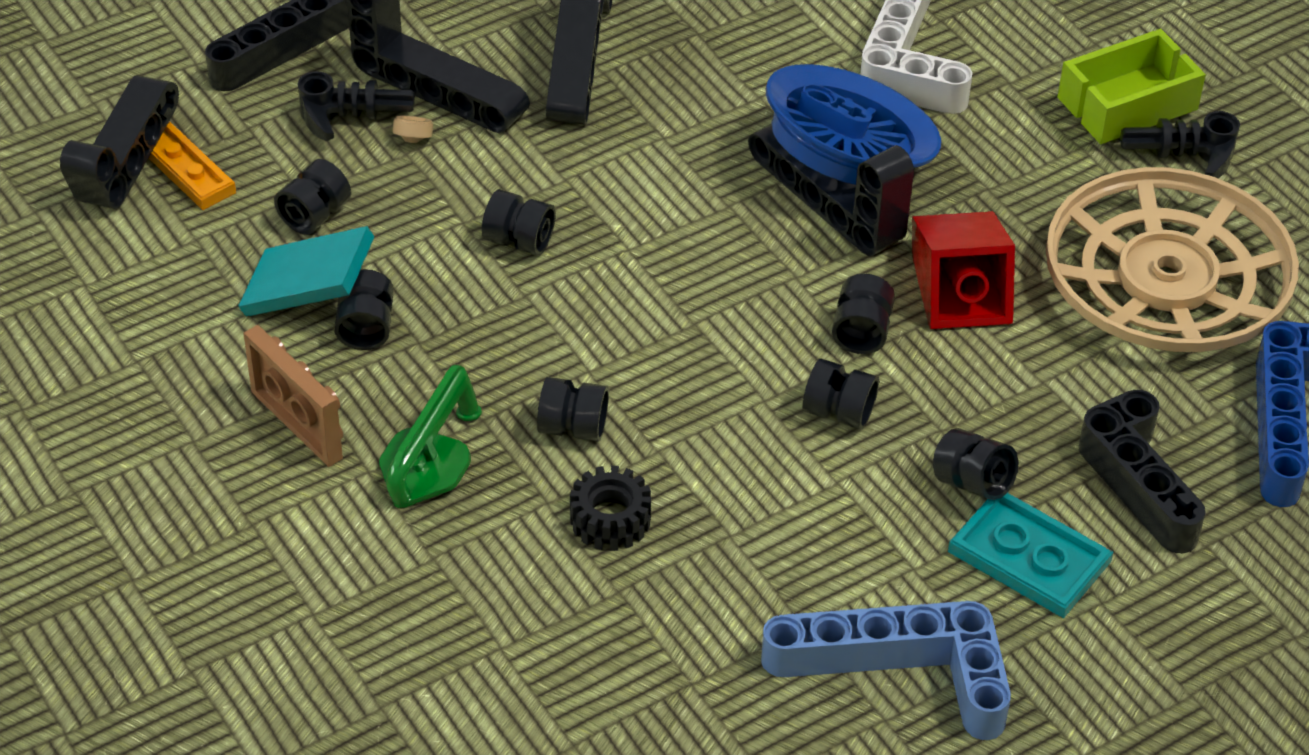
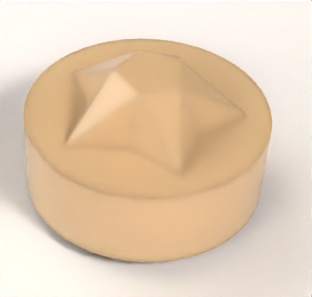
[393,116,433,143]

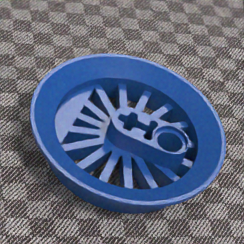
[766,64,941,185]

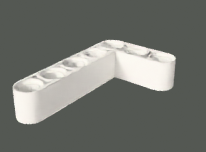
[860,0,972,114]

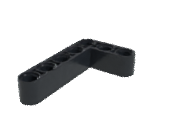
[205,0,349,91]
[347,0,530,133]
[546,0,613,125]
[748,124,914,256]

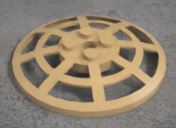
[1046,167,1299,352]

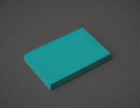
[238,226,375,317]
[948,493,1114,619]

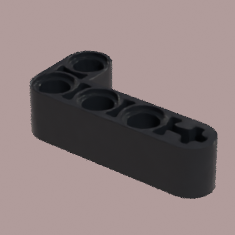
[60,75,179,209]
[1079,390,1206,554]

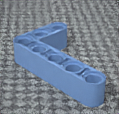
[761,601,1011,740]

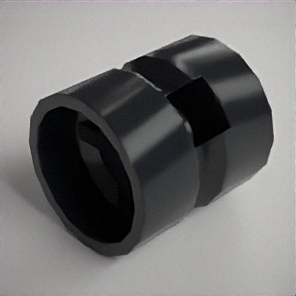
[274,159,351,235]
[481,189,556,256]
[334,269,394,350]
[832,274,895,354]
[802,358,880,430]
[537,377,609,442]
[933,428,1019,500]

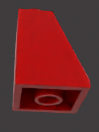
[912,211,1015,329]

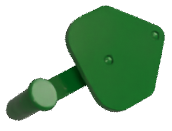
[379,364,482,508]

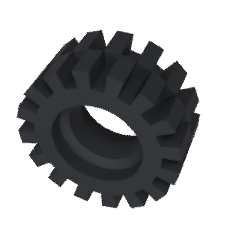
[570,465,651,551]

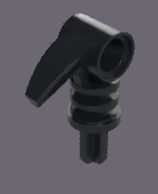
[298,71,415,141]
[1120,111,1240,178]

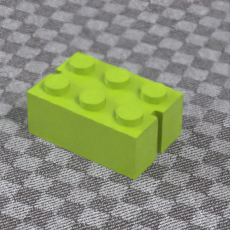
[1057,28,1206,145]

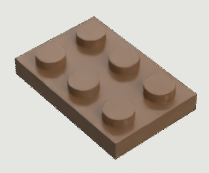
[243,325,343,467]

